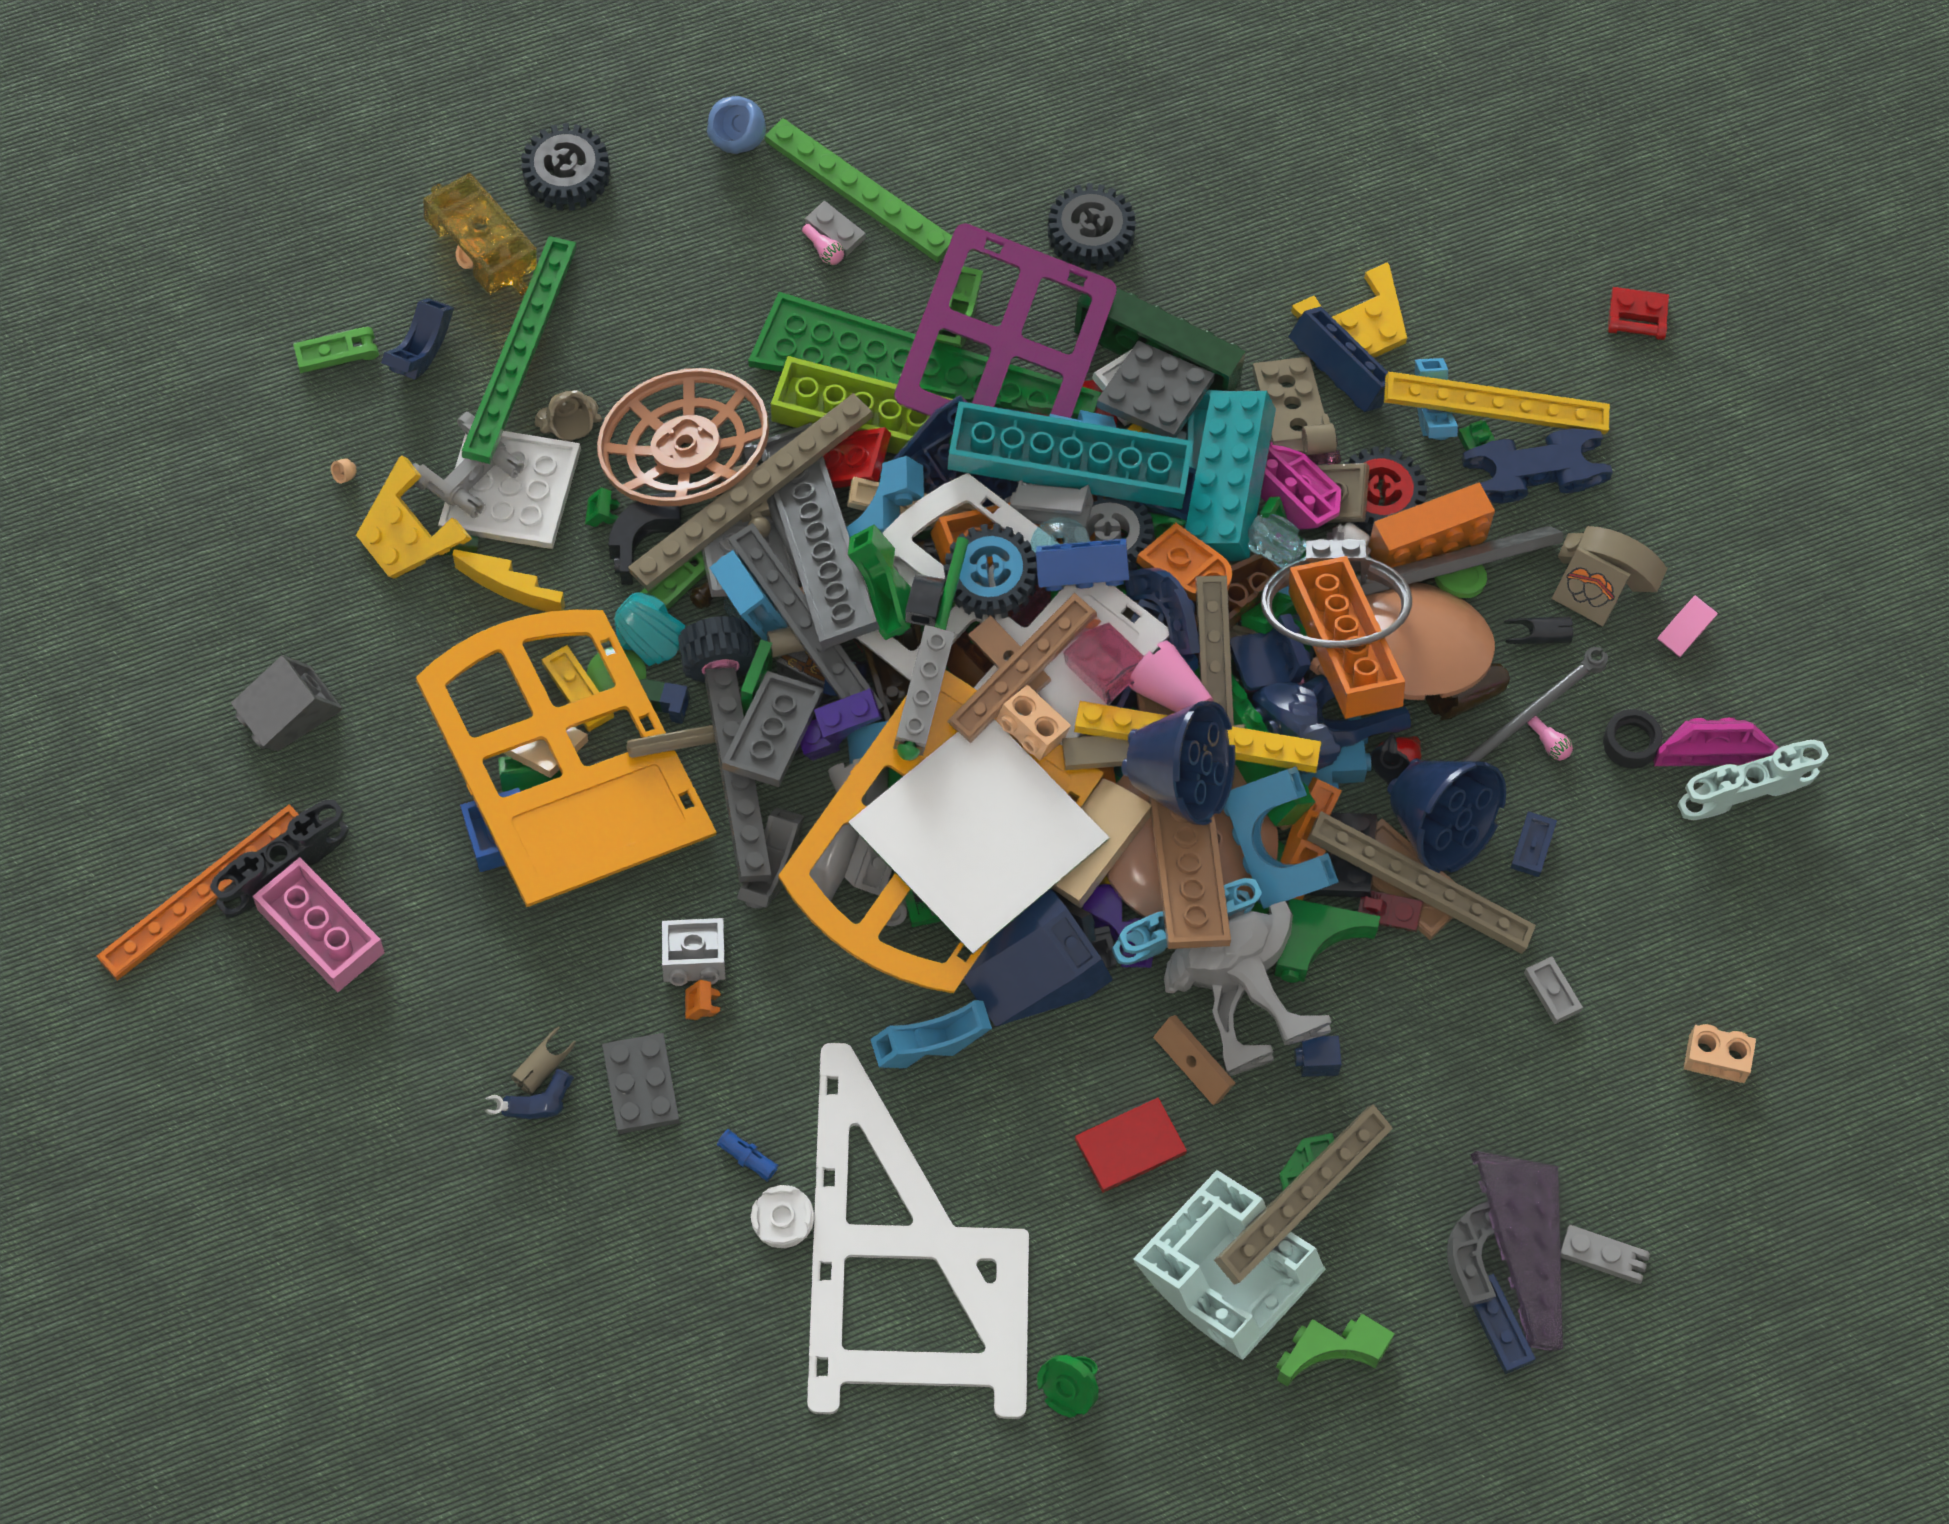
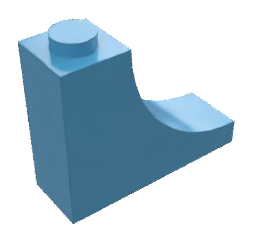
[709,550,788,641]

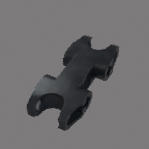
[210,799,349,918]

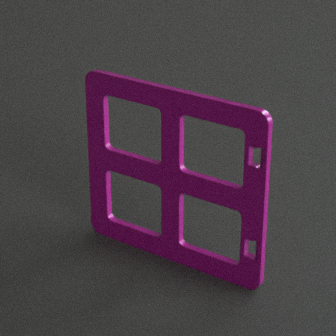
[894,223,1117,418]

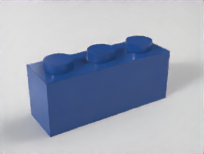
[1036,539,1129,591]

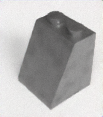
[231,655,343,752]

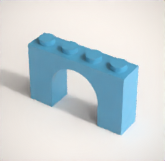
[1223,766,1338,909]

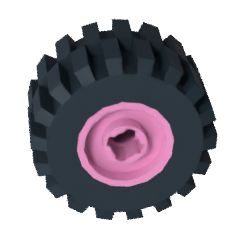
[678,616,756,683]

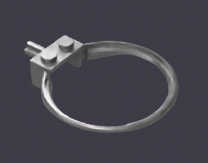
[1261,528,1412,648]

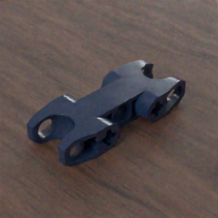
[1461,429,1613,504]

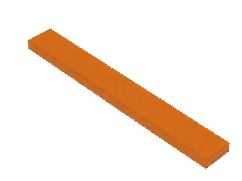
[97,804,299,981]

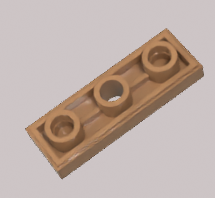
[968,615,1051,693]
[1153,1015,1235,1105]

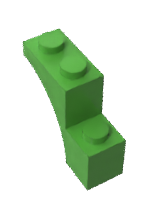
[1276,1314,1395,1387]

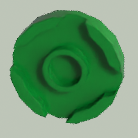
[1037,1355,1099,1417]

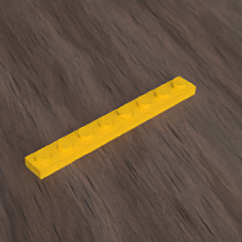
[1384,372,1610,435]
[1074,701,1321,773]

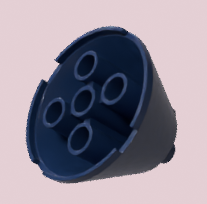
[1122,701,1235,825]
[1387,758,1506,874]

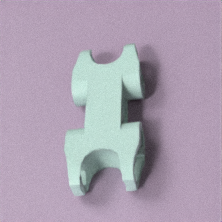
[1677,740,1829,820]

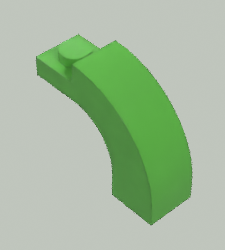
[935,266,983,347]

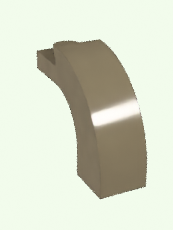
[1558,526,1667,592]

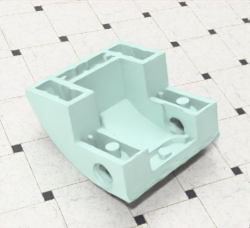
[1134,1170,1326,1360]

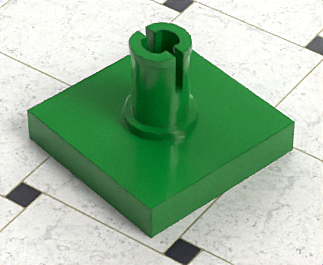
[741,639,772,717]

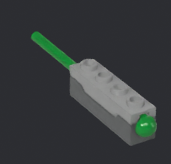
[893,537,969,761]

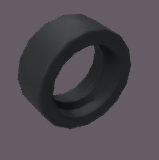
[1603,709,1663,769]

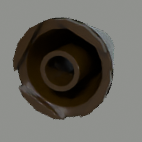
[1425,663,1510,720]

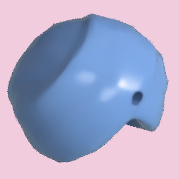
[707,96,766,154]

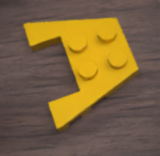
[1291,262,1407,358]
[356,455,472,579]

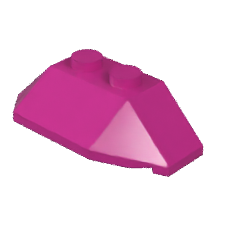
[1260,442,1342,529]
[1654,717,1778,766]

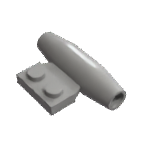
[809,794,892,901]

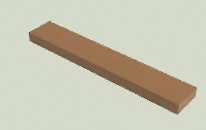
[948,593,1097,743]

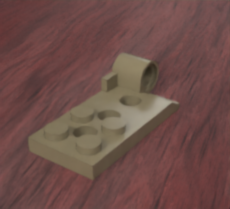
[1252,357,1337,455]

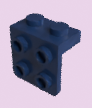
[1230,614,1311,691]

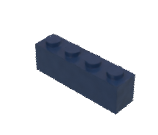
[1288,306,1388,412]

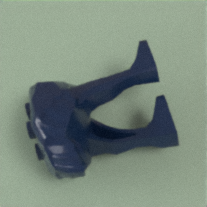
[1247,675,1411,775]

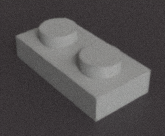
[805,201,866,257]
[1524,956,1583,1024]

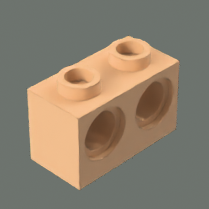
[996,685,1071,761]
[1684,1024,1756,1083]

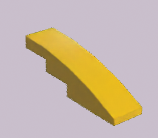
[453,549,565,612]

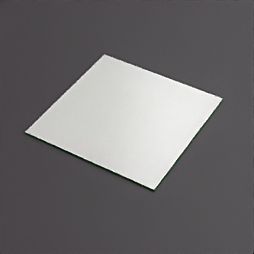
[848,719,1110,954]

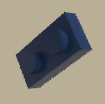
[1510,811,1557,877]

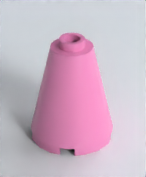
[1129,640,1213,712]

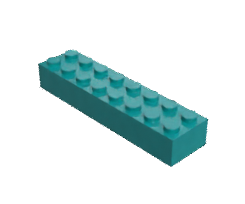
[948,401,1194,509]

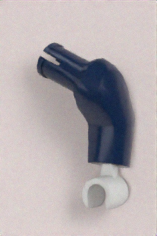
[485,1069,574,1119]

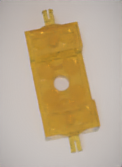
[423,173,537,296]

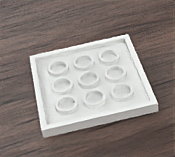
[438,431,581,549]

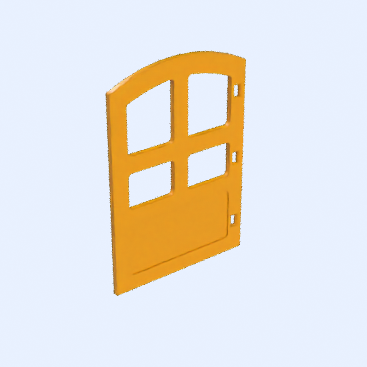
[416,609,717,907]
[778,670,1104,994]

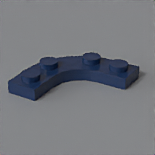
[1124,568,1200,655]

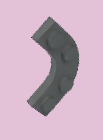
[1447,1196,1523,1308]

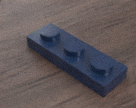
[1472,1273,1536,1374]

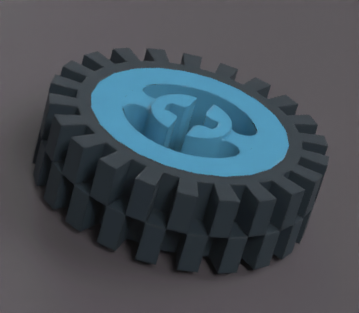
[944,524,1038,619]

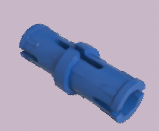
[717,1129,779,1182]

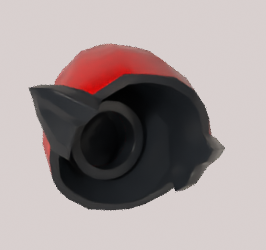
[1371,734,1422,786]

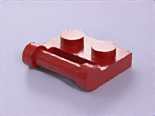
[1608,287,1669,340]

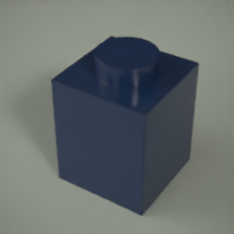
[1294,1036,1342,1077]

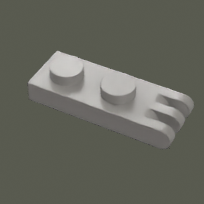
[1559,1225,1650,1284]

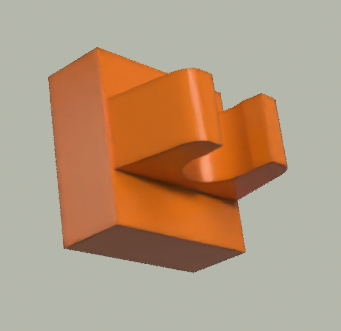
[685,980,720,1020]

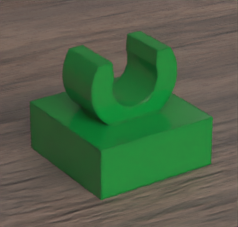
[1458,420,1495,451]
[585,487,620,527]

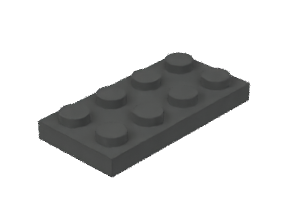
[722,671,823,787]

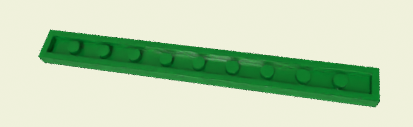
[461,236,576,464]

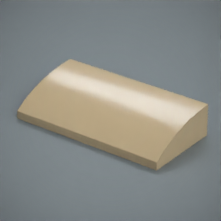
[1052,778,1151,908]

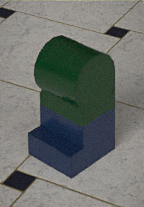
[639,679,690,724]

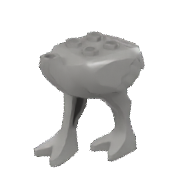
[1164,901,1332,1076]

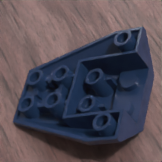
[878,395,1019,507]
[963,889,1113,1027]

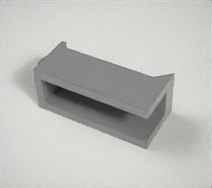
[1010,481,1094,529]

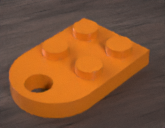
[1136,523,1232,601]

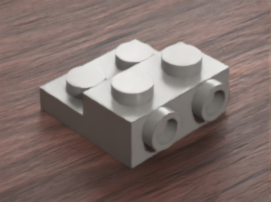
[662,918,725,986]

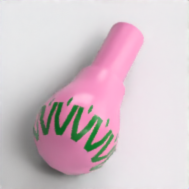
[802,224,844,266]
[1527,716,1573,761]

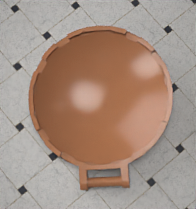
[1310,582,1495,700]

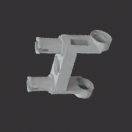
[412,412,524,518]

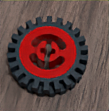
[1344,447,1427,537]

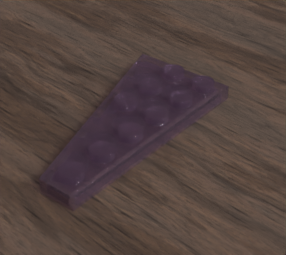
[1470,1151,1563,1351]

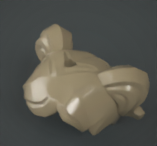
[535,390,602,441]

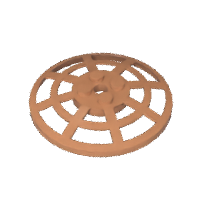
[597,368,769,506]

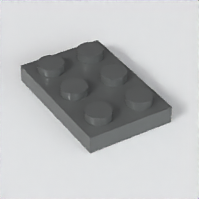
[602,1033,680,1134]

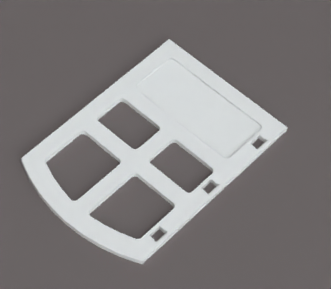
[856,473,1170,745]

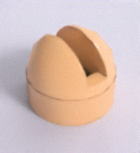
[331,459,357,484]

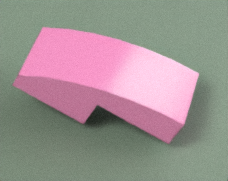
[1657,595,1718,658]

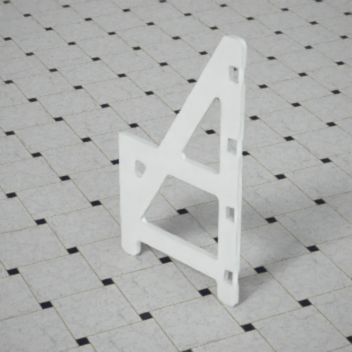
[807,1043,1029,1419]

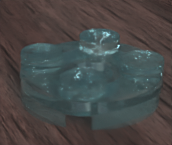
[1248,514,1306,568]

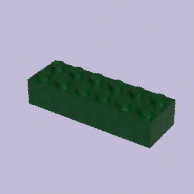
[1074,287,1246,391]

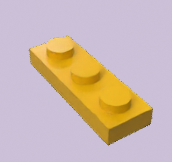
[541,645,614,732]

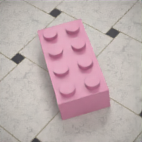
[253,857,385,993]

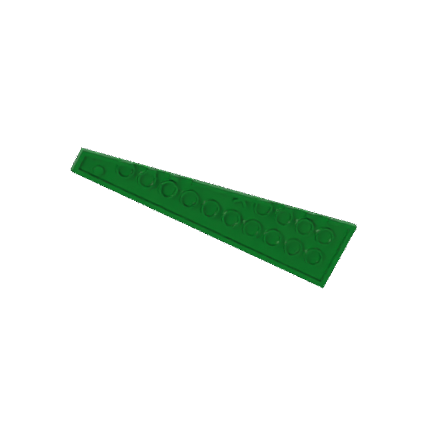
[748,292,1101,419]

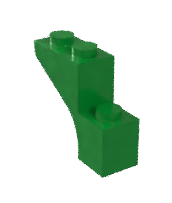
[848,524,911,640]

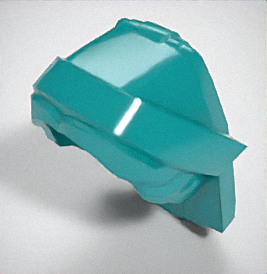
[614,592,685,666]

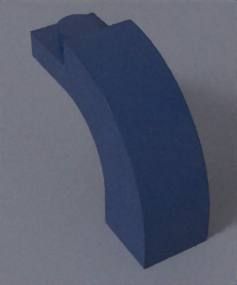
[381,298,454,380]

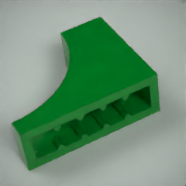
[1274,899,1380,983]

